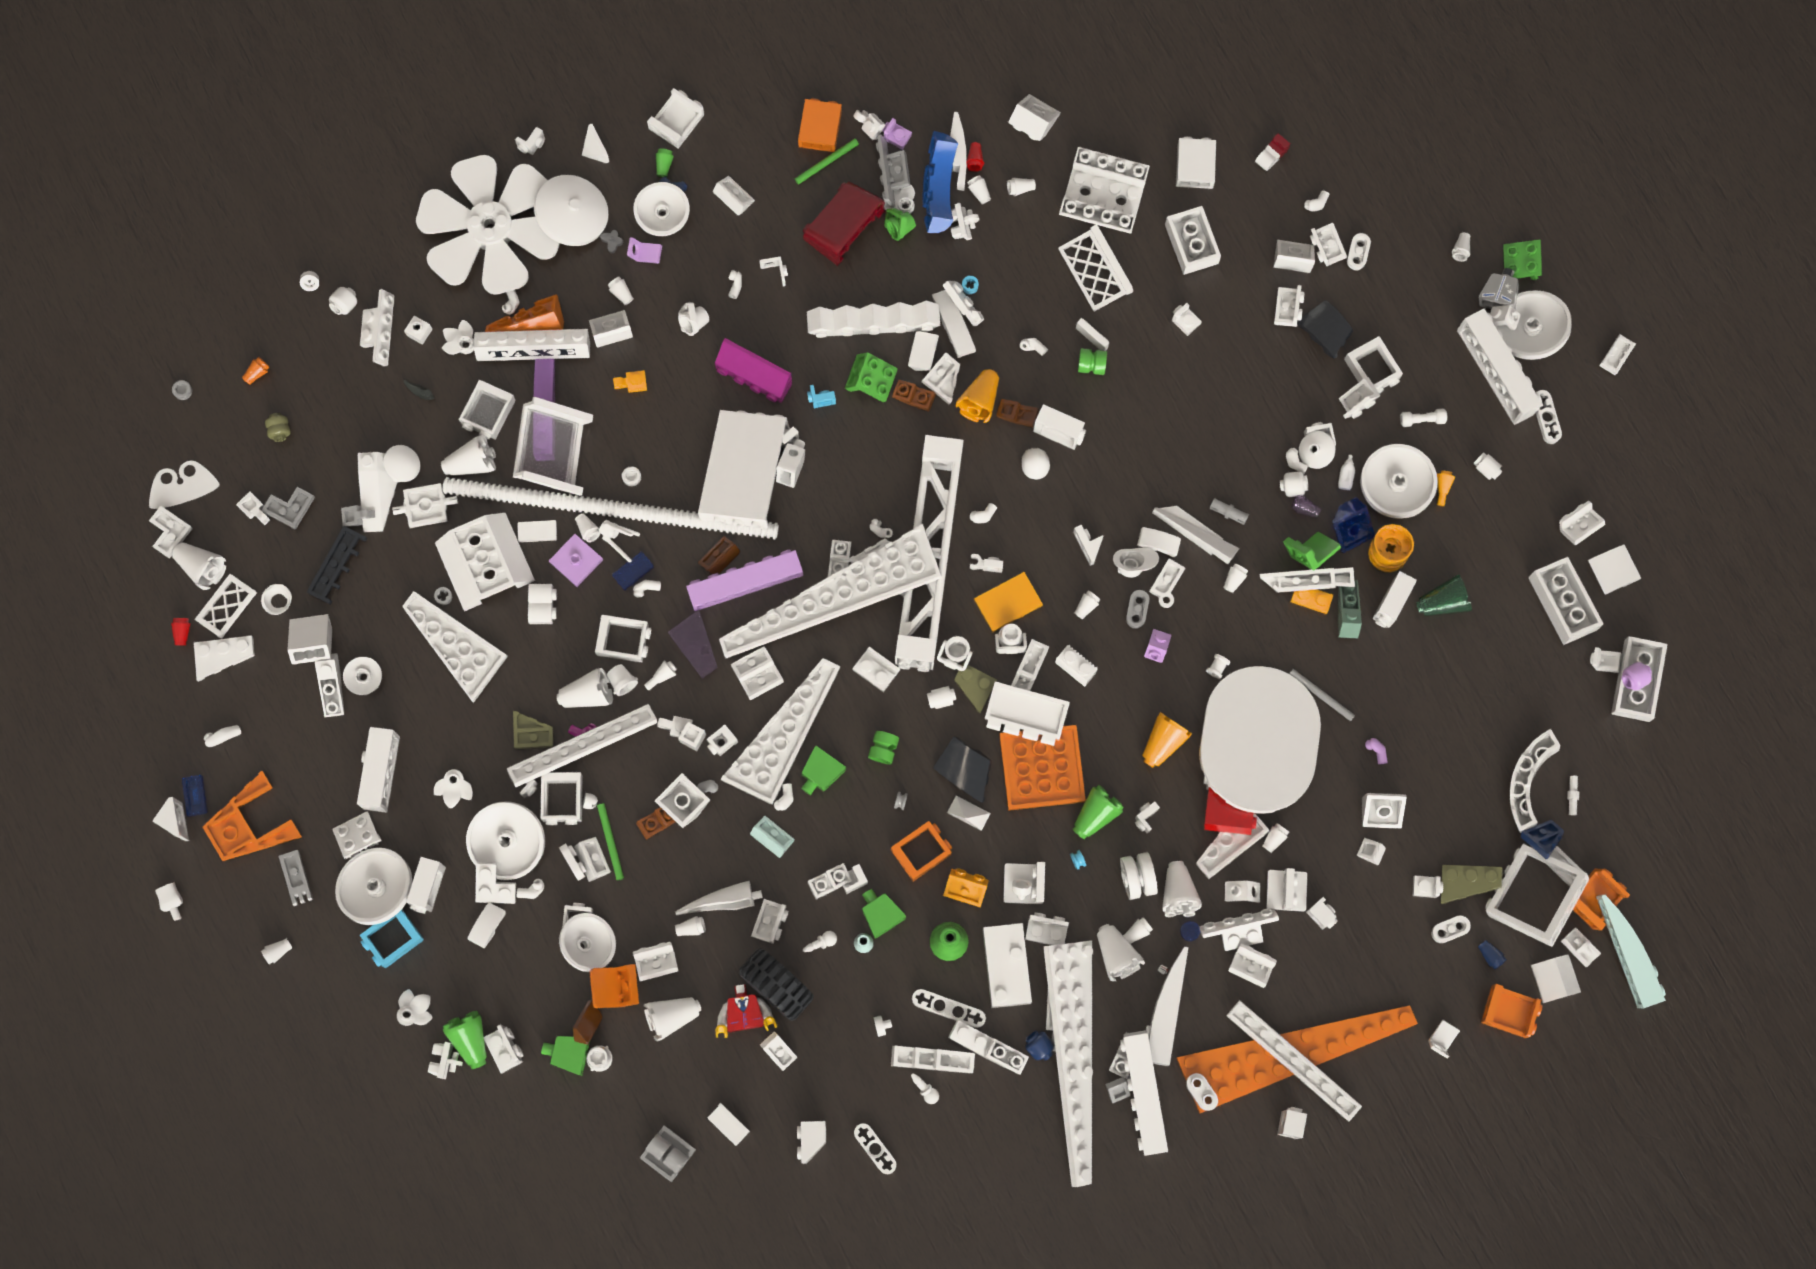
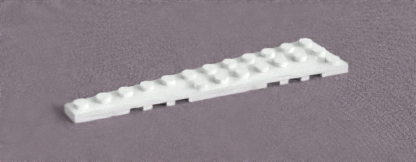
[719,524,942,658]
[1043,941,1093,1187]

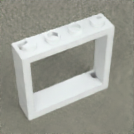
[1486,844,1589,947]

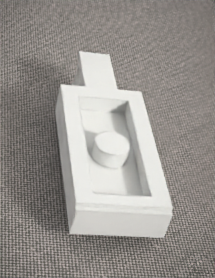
[943,281,984,326]

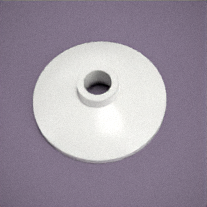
[1299,431,1335,469]
[343,657,382,695]

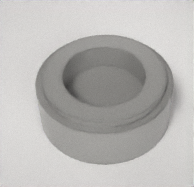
[172,380,192,400]

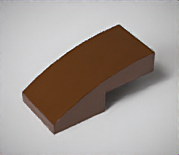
[996,399,1040,428]

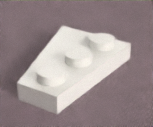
[194,636,255,682]

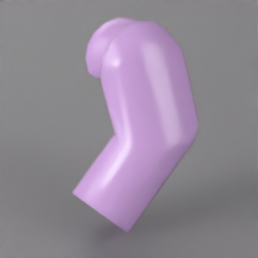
[1365,738,1388,764]

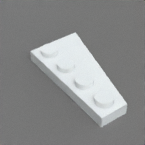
[1196,813,1269,879]

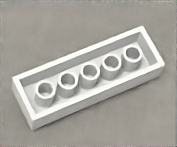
[1457,309,1542,425]

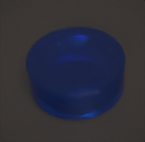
[1180,921,1200,942]

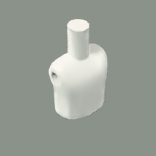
[155,882,183,921]

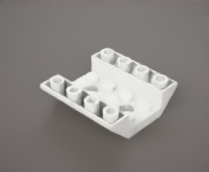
[1059,147,1150,234]
[435,513,535,611]

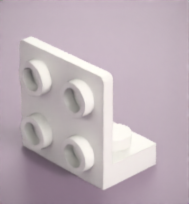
[1004,862,1045,904]
[484,1024,524,1073]

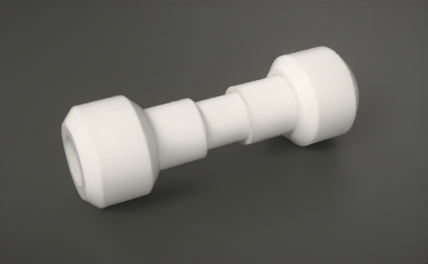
[1400,409,1447,427]

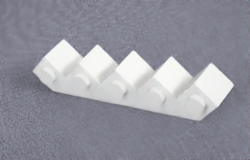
[807,301,940,338]

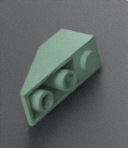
[1338,580,1362,638]

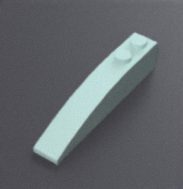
[1596,895,1666,1008]

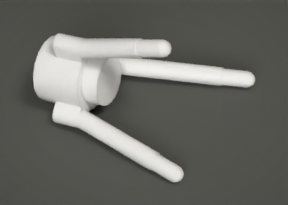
[599,520,640,562]

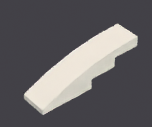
[950,112,967,191]
[932,290,976,358]
[1011,639,1049,691]
[891,1046,975,1073]

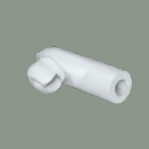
[728,270,742,299]
[502,290,520,315]

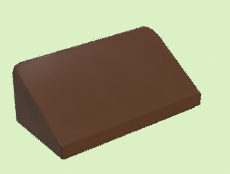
[698,536,740,575]
[573,1000,603,1044]

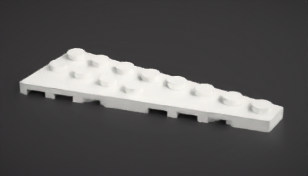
[721,658,840,805]

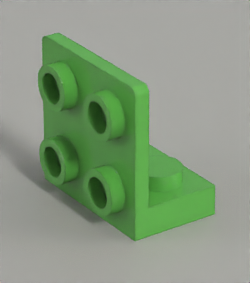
[844,352,898,402]
[1283,532,1341,571]

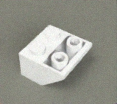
[797,1121,826,1164]

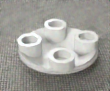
[382,445,420,482]

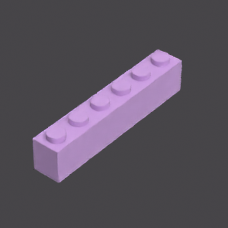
[686,550,803,611]

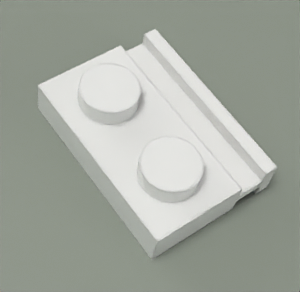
[853,647,900,692]

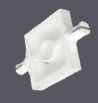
[392,483,458,528]

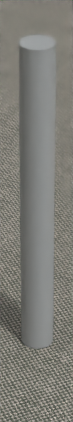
[1289,669,1355,721]

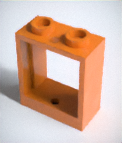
[891,821,952,881]

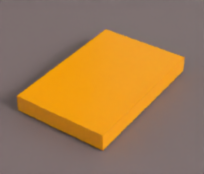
[974,572,1043,633]

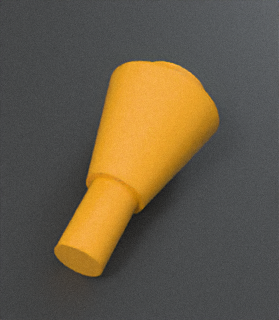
[1437,471,1455,506]

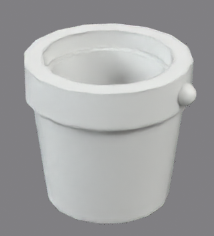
[607,664,638,696]
[587,1046,613,1071]

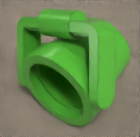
[884,208,916,241]

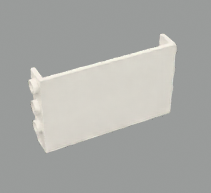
[698,410,789,529]

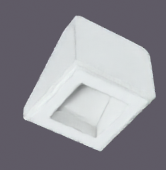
[1357,838,1386,865]

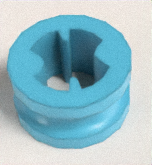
[962,276,979,295]
[1070,850,1086,870]

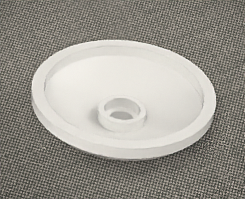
[634,182,690,236]
[559,913,616,972]

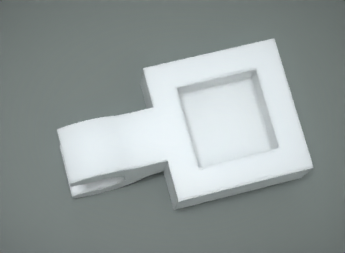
[854,110,885,140]
[236,492,270,525]
[970,554,1003,573]
[658,716,693,738]

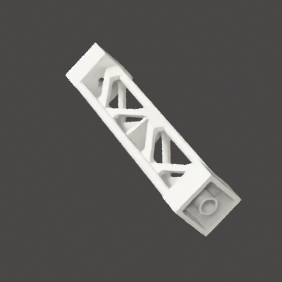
[895,435,963,672]

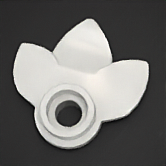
[884,184,915,214]
[442,320,474,355]
[434,769,473,808]
[397,989,433,1026]

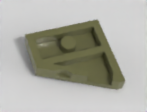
[513,711,554,749]

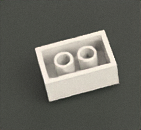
[1165,206,1221,275]

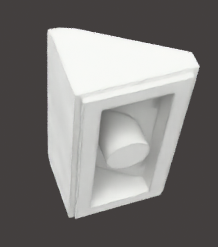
[713,176,755,216]
[908,331,939,371]
[574,837,611,882]

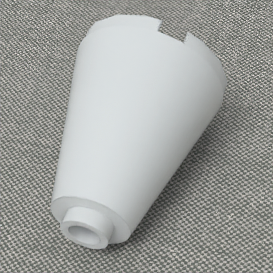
[172,543,226,590]
[557,668,613,708]
[1097,924,1145,981]
[644,997,701,1041]

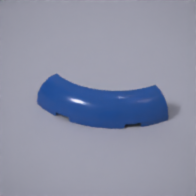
[923,131,958,233]

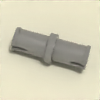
[1210,498,1249,525]

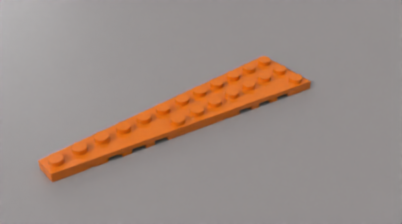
[1176,1005,1418,1114]

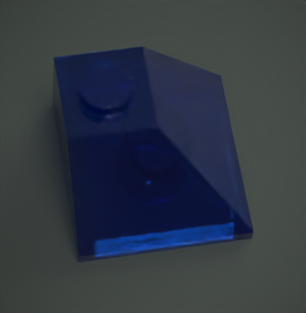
[1332,497,1375,553]

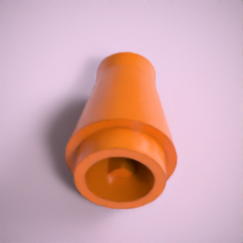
[242,357,270,385]

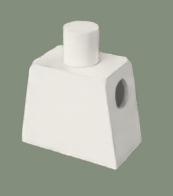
[776,439,805,488]

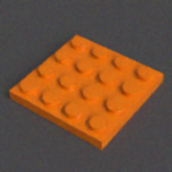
[999,725,1086,810]

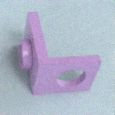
[627,237,662,263]

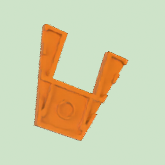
[203,771,302,861]

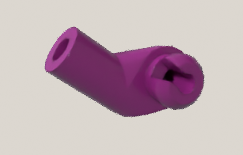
[568,723,597,737]

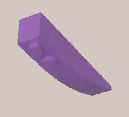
[533,359,555,461]

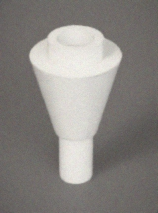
[644,660,677,690]

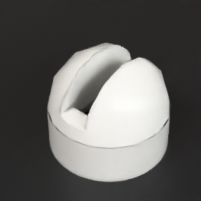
[583,793,598,809]

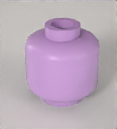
[1622,662,1652,691]

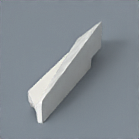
[1152,506,1239,564]
[1260,568,1355,593]

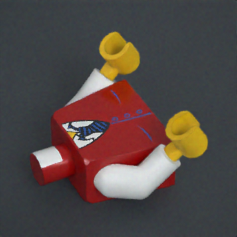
[715,984,777,1038]

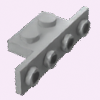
[876,135,911,208]

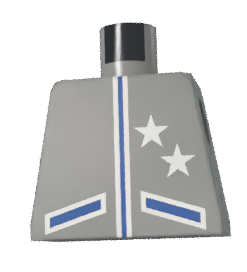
[1479,268,1519,309]

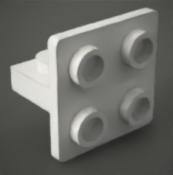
[1267,868,1307,911]

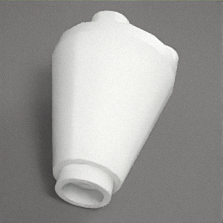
[441,434,496,475]
[1162,861,1202,917]

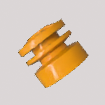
[1368,524,1414,572]

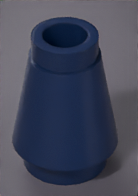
[1478,940,1507,970]

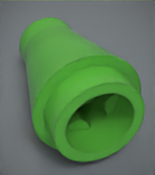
[656,149,674,177]

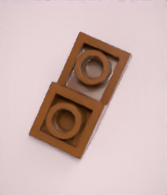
[892,380,936,411]
[636,807,676,840]

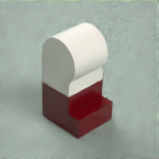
[1255,133,1291,171]

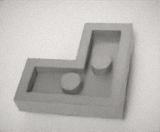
[261,487,315,530]

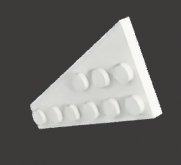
[402,591,508,703]

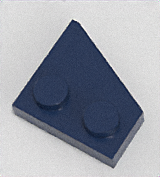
[1521,820,1564,859]

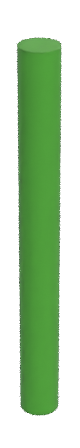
[795,138,859,185]
[597,803,624,880]

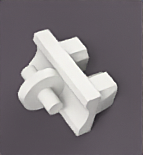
[951,203,979,240]
[1561,927,1601,967]
[428,1042,463,1079]

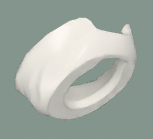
[261,584,292,615]

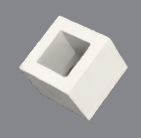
[404,316,432,345]

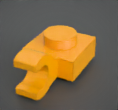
[613,370,647,393]

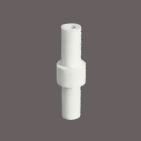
[1567,776,1579,815]

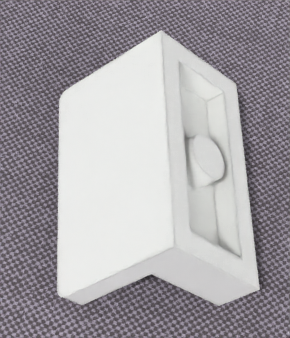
[708,1103,750,1146]

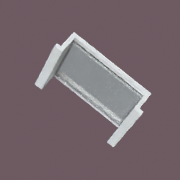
[513,397,593,495]

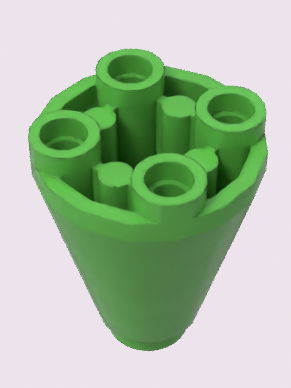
[1073,785,1124,839]
[930,922,969,961]
[443,1010,486,1069]

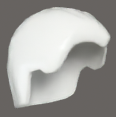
[1022,448,1050,479]

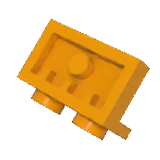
[943,868,989,907]

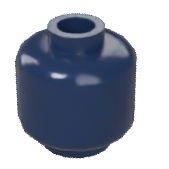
[1025,1031,1055,1060]

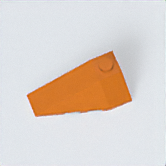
[485,294,564,332]

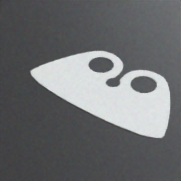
[149,460,219,509]

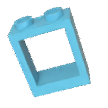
[360,909,424,968]

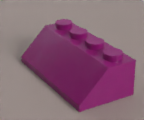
[715,338,792,403]

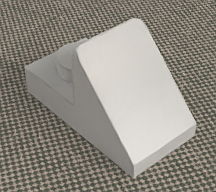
[1073,525,1103,566]
[760,1032,798,1071]

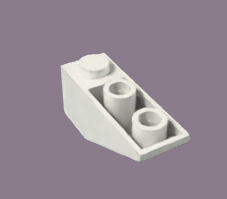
[315,653,344,717]

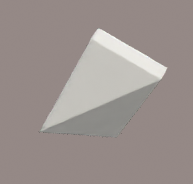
[582,124,609,163]
[947,796,991,831]

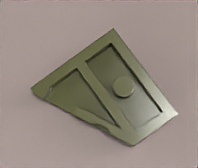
[954,663,997,713]

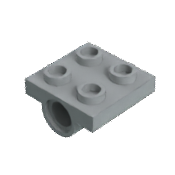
[640,1126,696,1182]

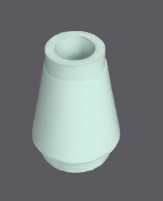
[854,933,873,953]

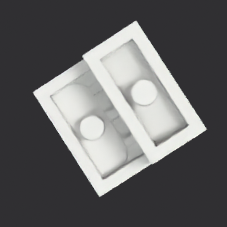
[1588,545,1641,595]
[731,646,784,700]

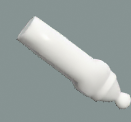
[1338,455,1355,490]

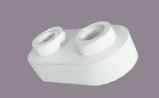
[1347,233,1371,270]
[559,844,587,881]
[1431,916,1470,943]
[1186,1073,1218,1111]

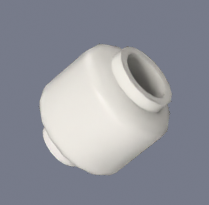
[329,287,357,315]
[1280,472,1308,497]

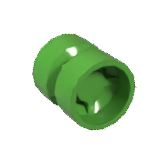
[1078,348,1107,375]
[868,731,899,765]

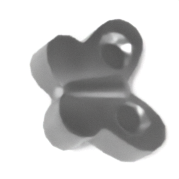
[600,230,623,253]

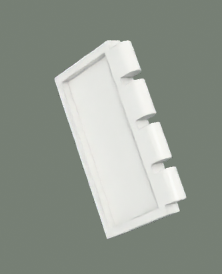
[985,682,1070,746]

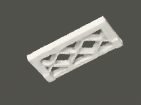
[195,574,257,639]

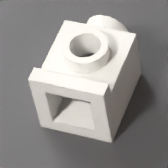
[707,725,738,756]
[1306,897,1338,930]

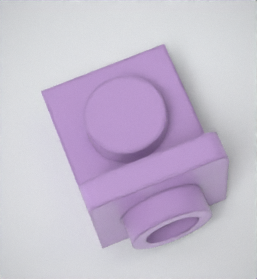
[882,118,912,150]

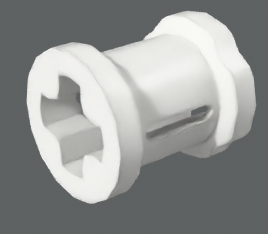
[1206,654,1230,679]

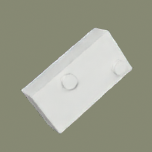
[1529,557,1603,645]
[1611,636,1667,722]
[357,727,400,813]
[983,923,1032,1008]

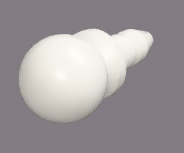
[803,931,837,952]
[911,1073,939,1104]

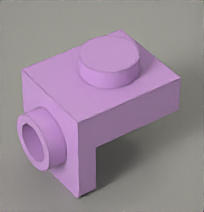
[1144,629,1171,663]

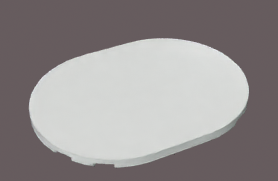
[1199,666,1321,813]

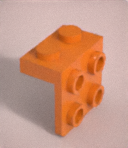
[590,964,639,1008]

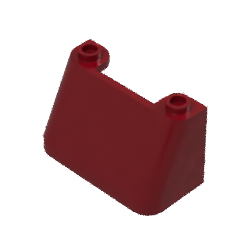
[803,181,885,266]

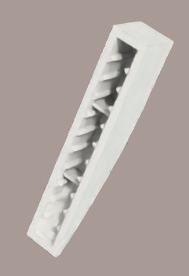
[1146,947,1188,1066]

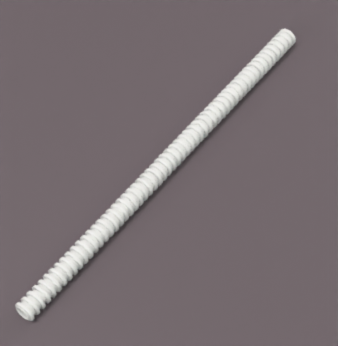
[443,477,779,540]

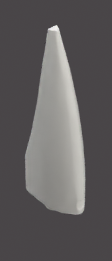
[675,881,763,915]

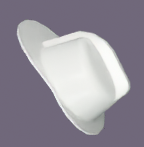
[1113,548,1159,577]

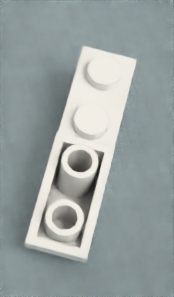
[948,1020,1029,1075]

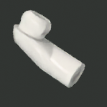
[1304,191,1330,211]
[1020,338,1048,356]
[1286,448,1308,474]
[970,503,997,523]
[870,519,893,538]
[633,580,661,597]
[774,784,793,811]
[517,879,544,899]

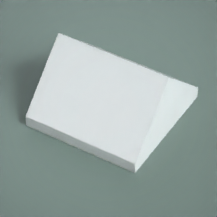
[1273,240,1315,273]
[589,310,633,348]
[655,773,710,828]
[1362,793,1406,828]
[153,797,189,841]
[1531,954,1581,1003]

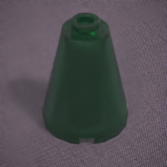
[1416,574,1472,616]

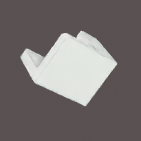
[678,722,706,751]
[843,864,868,894]

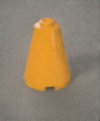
[956,369,999,423]
[1142,712,1192,768]

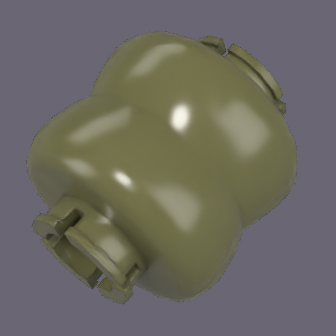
[265,413,291,442]

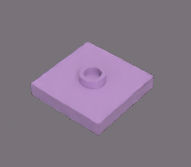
[549,534,603,587]

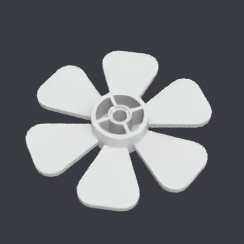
[416,155,560,295]

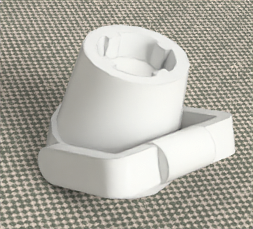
[678,302,709,336]
[995,624,1027,654]
[937,636,973,671]

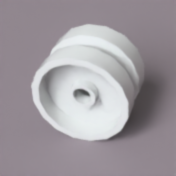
[1120,852,1157,900]

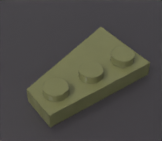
[1441,865,1503,904]

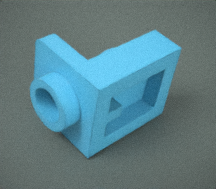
[807,385,836,408]

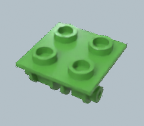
[1503,239,1542,280]

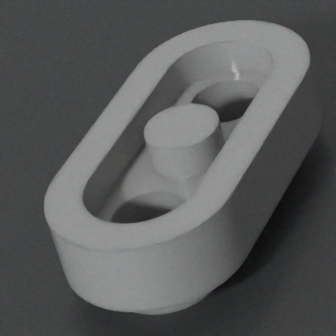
[1126,590,1149,628]

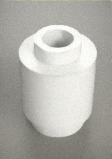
[1474,453,1502,480]
[927,686,956,709]

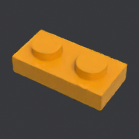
[1290,589,1333,614]

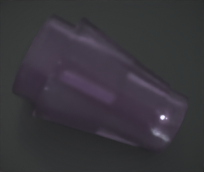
[1291,495,1321,518]

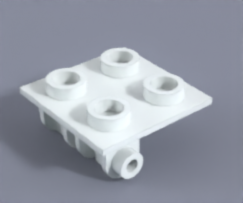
[332,811,382,859]

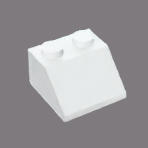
[1008,94,1061,141]

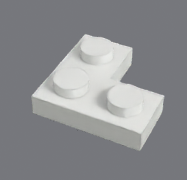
[149,506,193,559]
[476,862,516,904]

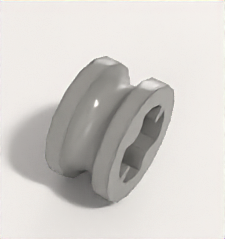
[434,587,453,605]
[894,791,908,811]

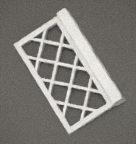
[1058,225,1133,312]

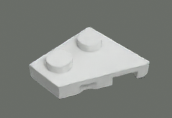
[921,353,960,405]

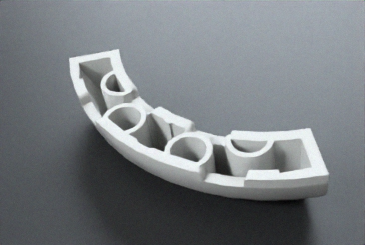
[1510,729,1560,833]

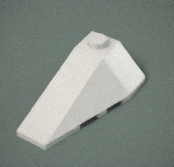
[358,452,397,532]

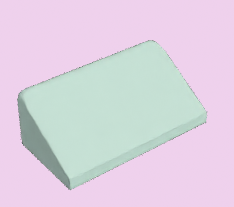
[750,816,795,858]

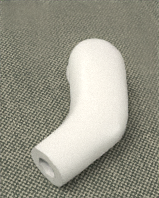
[204,725,241,747]

